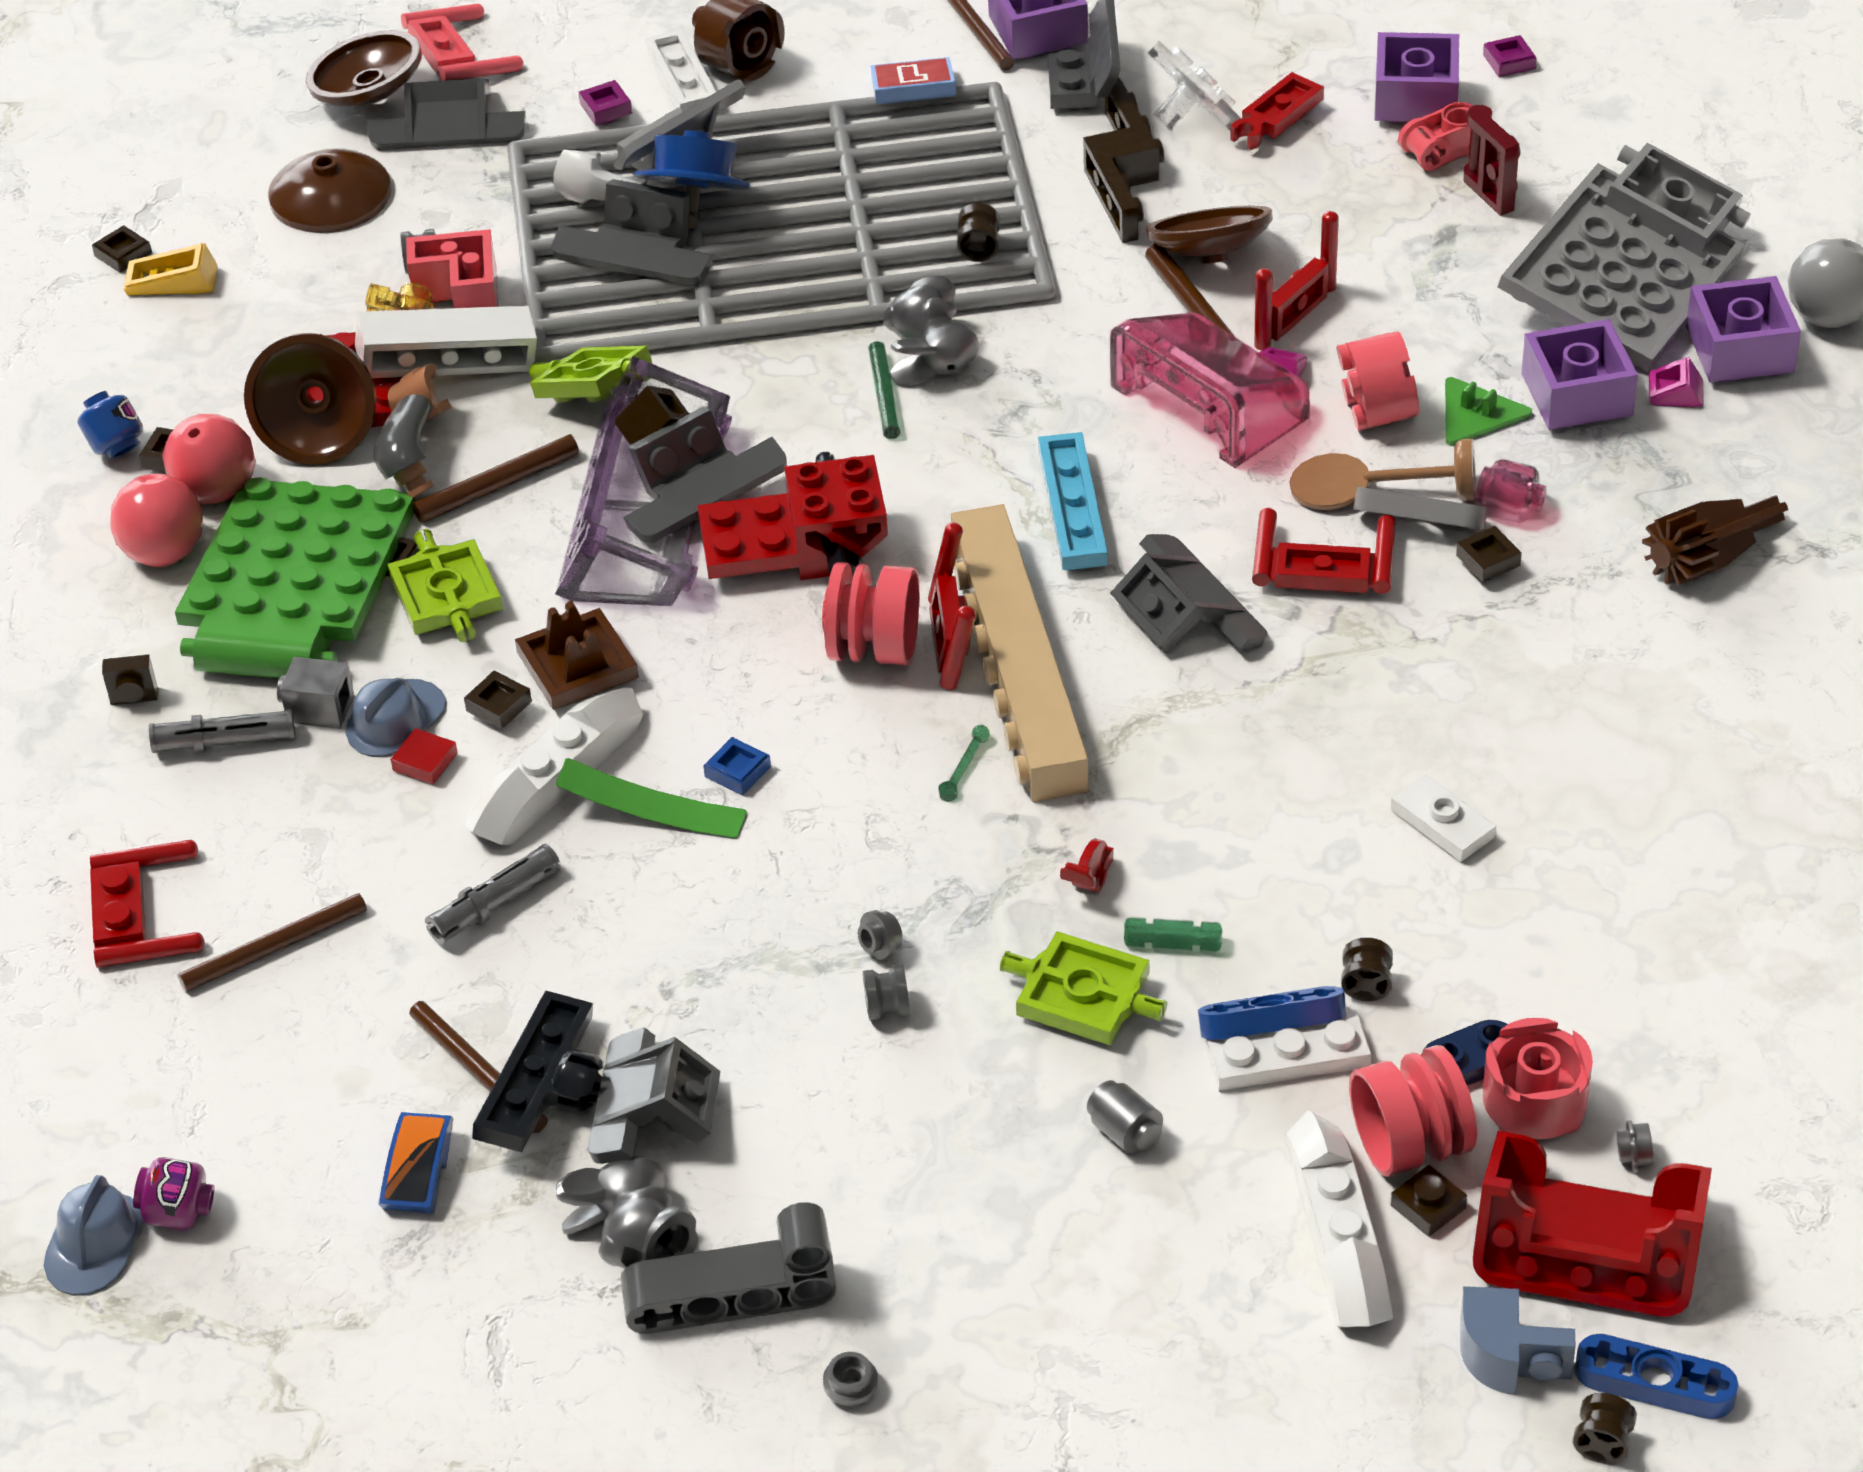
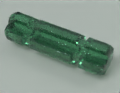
[1124,917,1223,952]

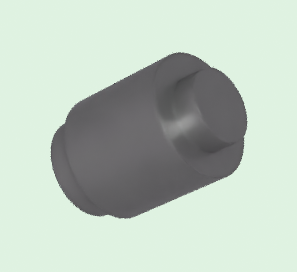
[1087,1080,1163,1154]

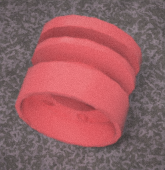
[822,562,920,666]
[1349,1045,1477,1177]

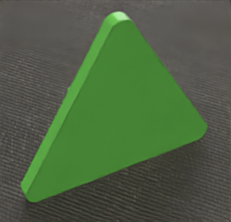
[1445,377,1532,446]

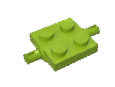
[529,345,653,403]
[387,529,503,642]
[1000,931,1167,1045]

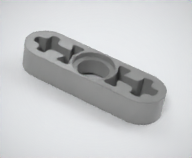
[1353,487,1487,530]

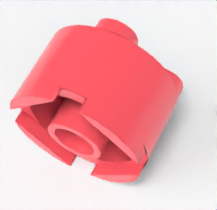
[1336,331,1420,431]
[1482,1018,1593,1140]

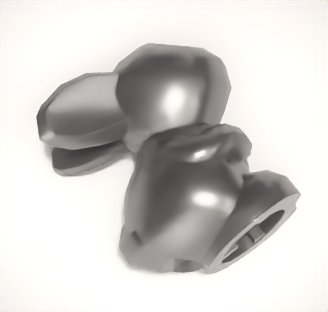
[883,276,979,386]
[556,1156,699,1269]

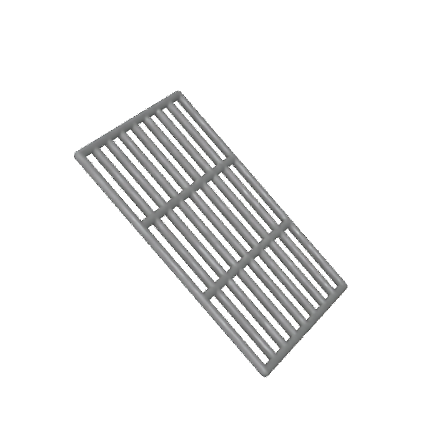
[507,82,1056,363]

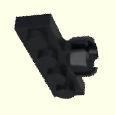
[472,990,604,1153]

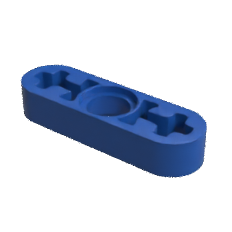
[1198,986,1347,1040]
[1575,1334,1738,1419]

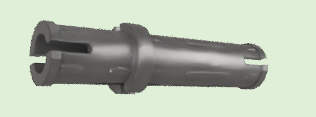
[149,709,295,753]
[424,844,561,945]

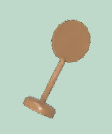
[1289,438,1477,510]

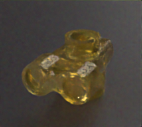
[365,283,433,311]

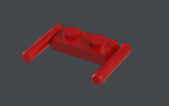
[1254,211,1339,350]
[1252,508,1396,594]
[928,522,976,690]
[89,840,205,968]

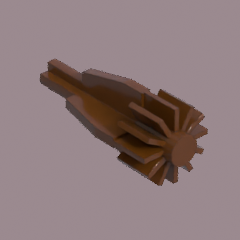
[1642,495,1788,586]

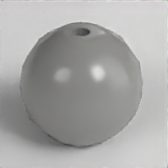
[1787,238,1863,328]

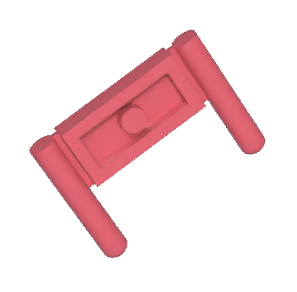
[401,3,524,81]

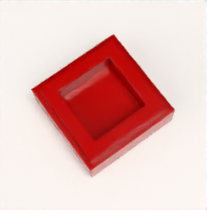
[390,728,458,785]

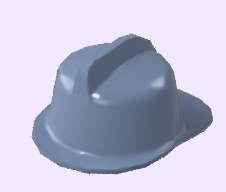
[345,677,446,757]
[43,1175,143,1295]

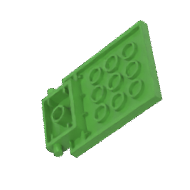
[175,477,415,679]

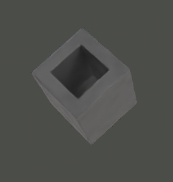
[277,657,355,729]

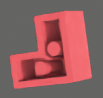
[406,229,499,308]

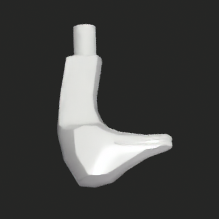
[553,150,648,204]

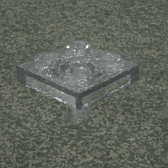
[1148,41,1241,132]

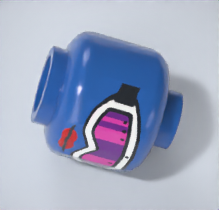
[77,391,143,459]

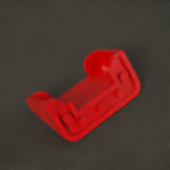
[1472,1130,1712,1317]

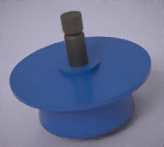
[634,130,751,229]

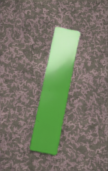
[556,758,747,838]

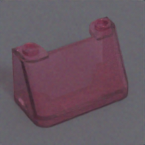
[1110,312,1310,468]

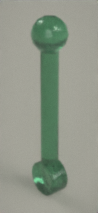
[938,725,990,802]

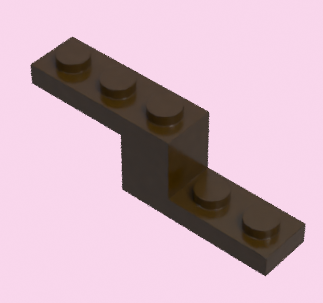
[1083,77,1164,243]

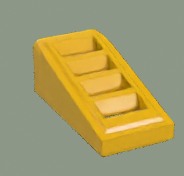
[123,243,218,295]

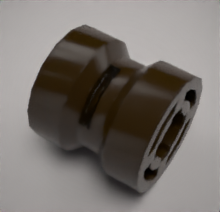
[957,203,1000,262]

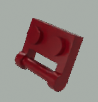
[1463,105,1520,216]

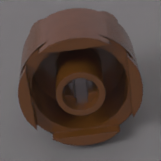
[692,0,785,81]

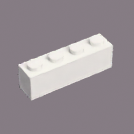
[355,306,537,378]

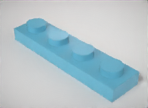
[1038,432,1108,571]

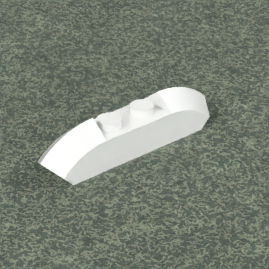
[465,688,643,846]
[1286,1110,1393,1327]

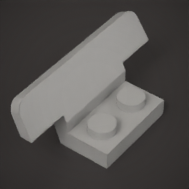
[613,80,747,171]

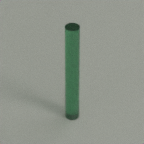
[868,341,900,439]

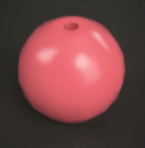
[163,414,256,504]
[110,474,203,567]

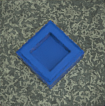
[703,737,771,796]

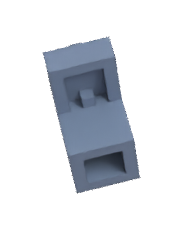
[1460,1286,1576,1395]

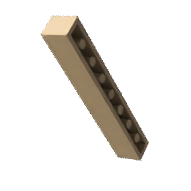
[951,504,1089,802]

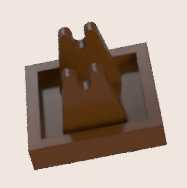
[515,601,639,710]

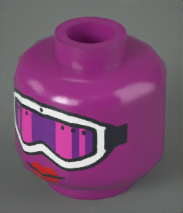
[133,1157,215,1230]

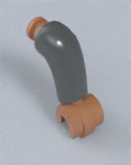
[373,363,452,498]

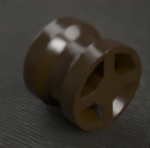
[1341,937,1393,1001]
[1572,1393,1637,1464]

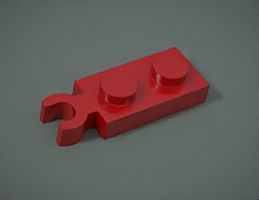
[1230,72,1324,150]

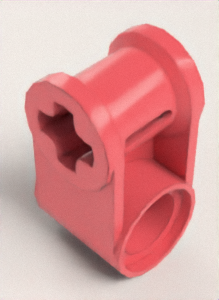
[1398,102,1473,171]

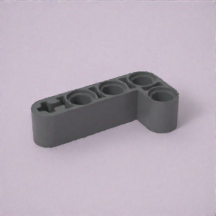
[620,1202,836,1334]

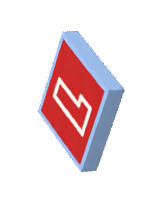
[870,57,957,104]

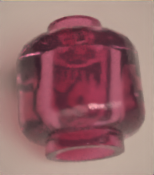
[1476,459,1547,523]

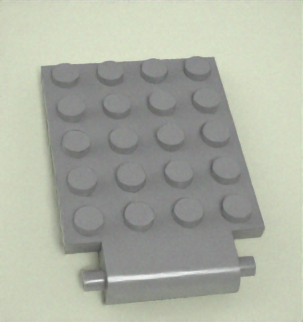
[1497,142,1751,372]

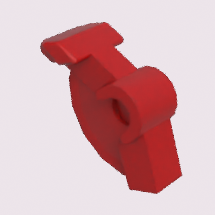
[1060,838,1114,893]

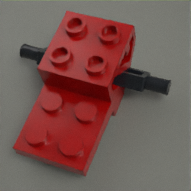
[697,452,888,580]

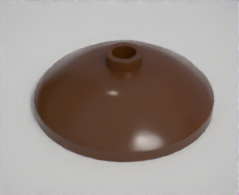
[306,30,422,106]
[268,148,391,233]
[1146,205,1273,264]
[244,333,376,465]

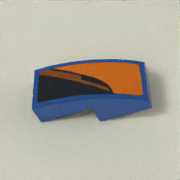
[379,1112,454,1213]

